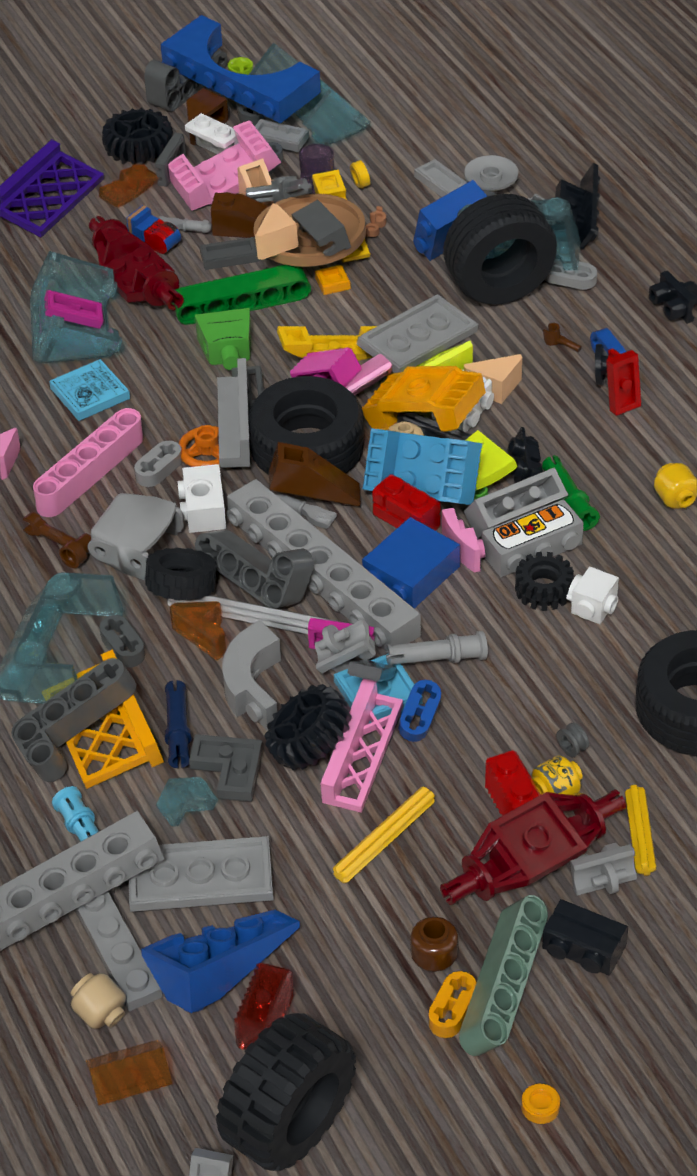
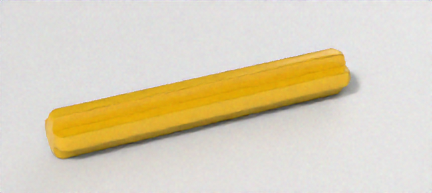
[333,786,435,883]

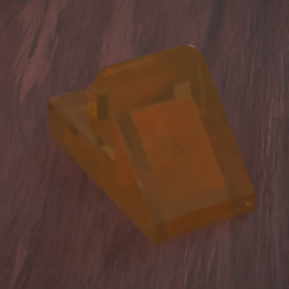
[170,601,226,661]

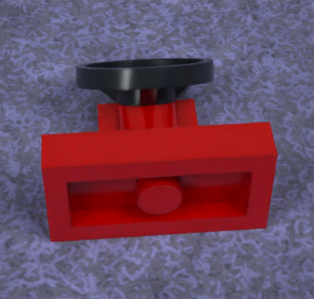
[595,344,641,416]

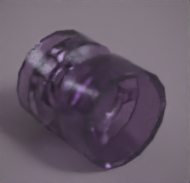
[299,144,334,194]

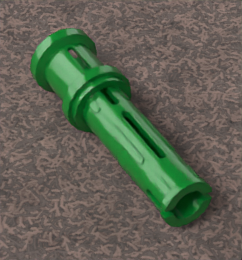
[542,455,600,531]

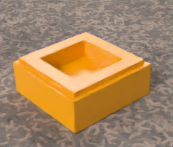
[315,265,351,295]

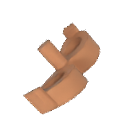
[365,206,387,237]

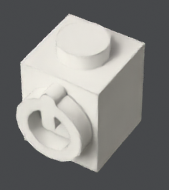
[566,566,619,624]

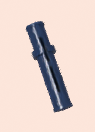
[164,680,191,768]

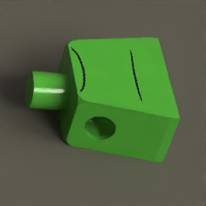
[195,308,251,370]

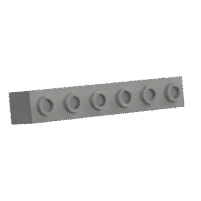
[0,810,164,951]

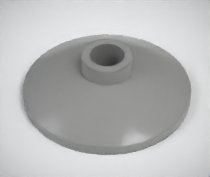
[464,155,518,191]

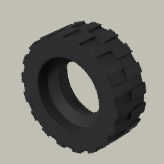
[145,548,217,601]

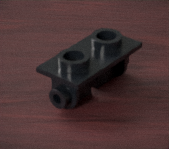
[507,427,543,484]

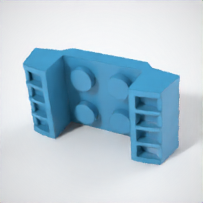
[362,428,483,505]

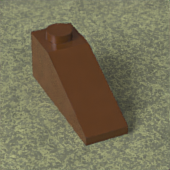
[210,192,269,238]

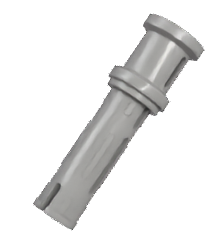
[385,631,488,666]

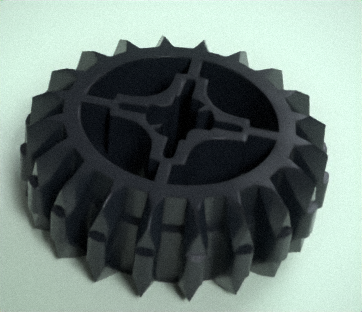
[102,107,173,165]
[264,684,352,770]

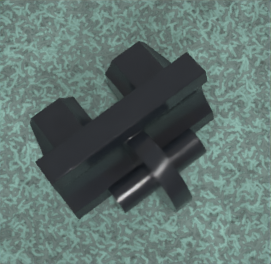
[649,270,697,324]

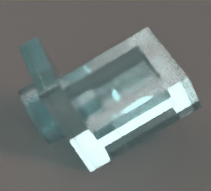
[156,777,218,826]

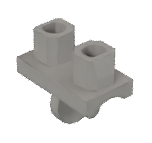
[315,619,376,673]
[570,842,637,896]

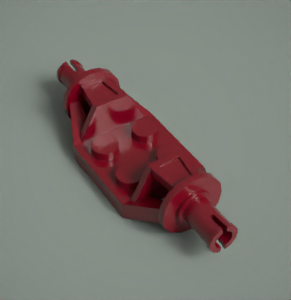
[89,216,184,310]
[440,789,626,905]

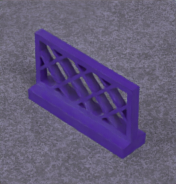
[0,139,104,238]

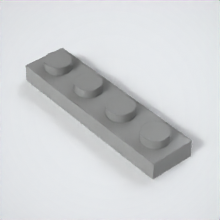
[75,891,163,1011]

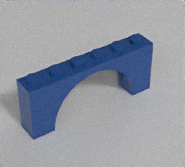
[160,15,321,123]

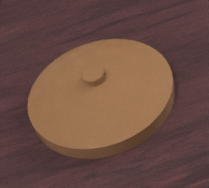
[254,194,366,267]

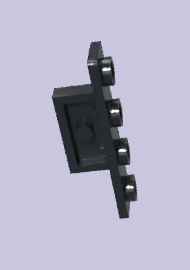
[554,163,600,250]

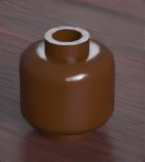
[410,916,458,972]

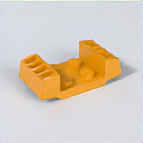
[362,366,486,431]

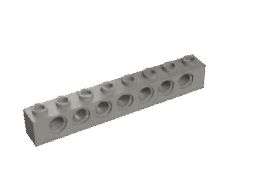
[227,479,421,653]

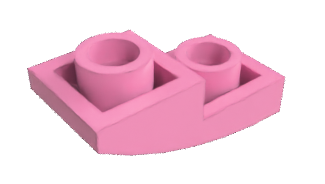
[442,508,485,572]

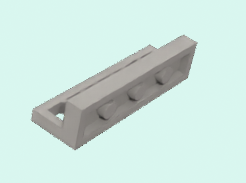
[217,358,250,467]

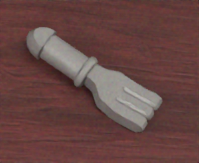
[159,216,212,233]
[276,492,337,529]

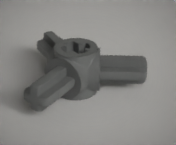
[246,176,312,203]

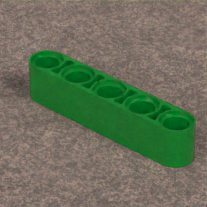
[172,265,311,325]

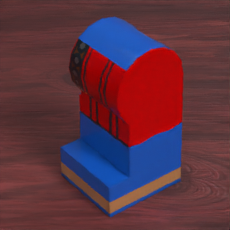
[126,205,181,254]

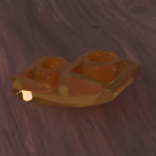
[99,164,158,207]

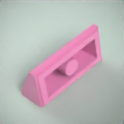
[345,354,392,395]

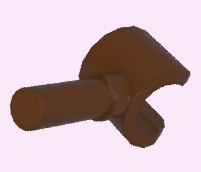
[543,323,582,352]

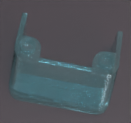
[249,42,371,145]
[0,572,124,703]

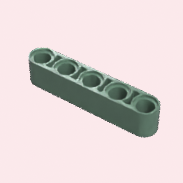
[459,895,548,1056]

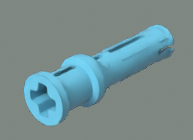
[52,786,99,842]

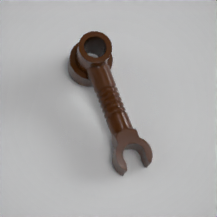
[23,512,91,568]

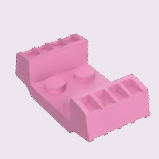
[168,121,281,211]

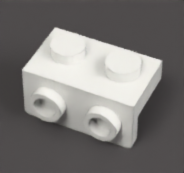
[185,113,238,154]

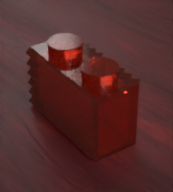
[234,963,294,1050]

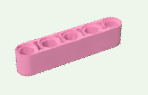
[33,408,143,517]

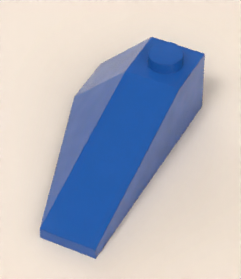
[141,910,300,1013]

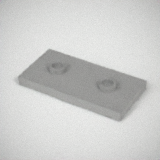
[357,294,479,373]
[129,836,273,912]

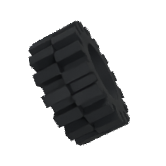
[515,552,574,611]

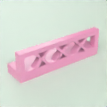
[320,678,403,813]

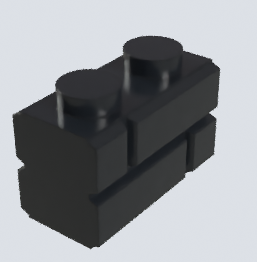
[542,899,629,976]

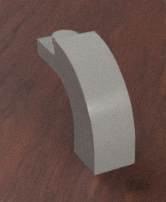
[222,620,281,731]

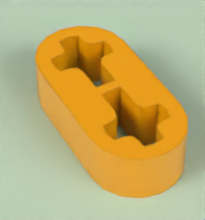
[429,971,476,1038]

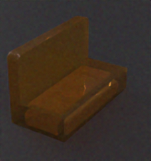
[85,1040,172,1105]

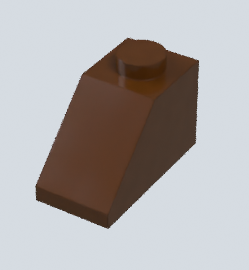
[186,88,229,145]

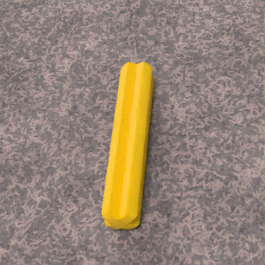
[625,785,656,876]

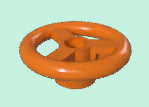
[178,425,220,467]

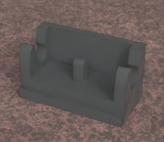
[291,199,351,256]

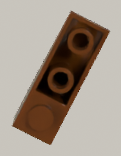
[269,442,361,506]

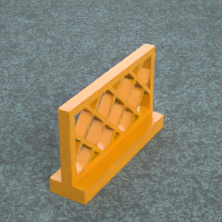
[43,649,164,789]

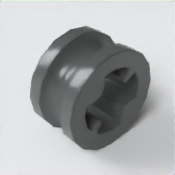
[556,722,589,757]

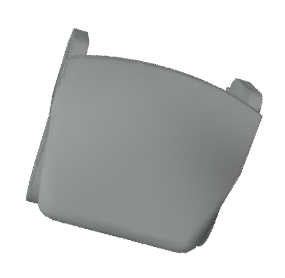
[88,493,184,580]

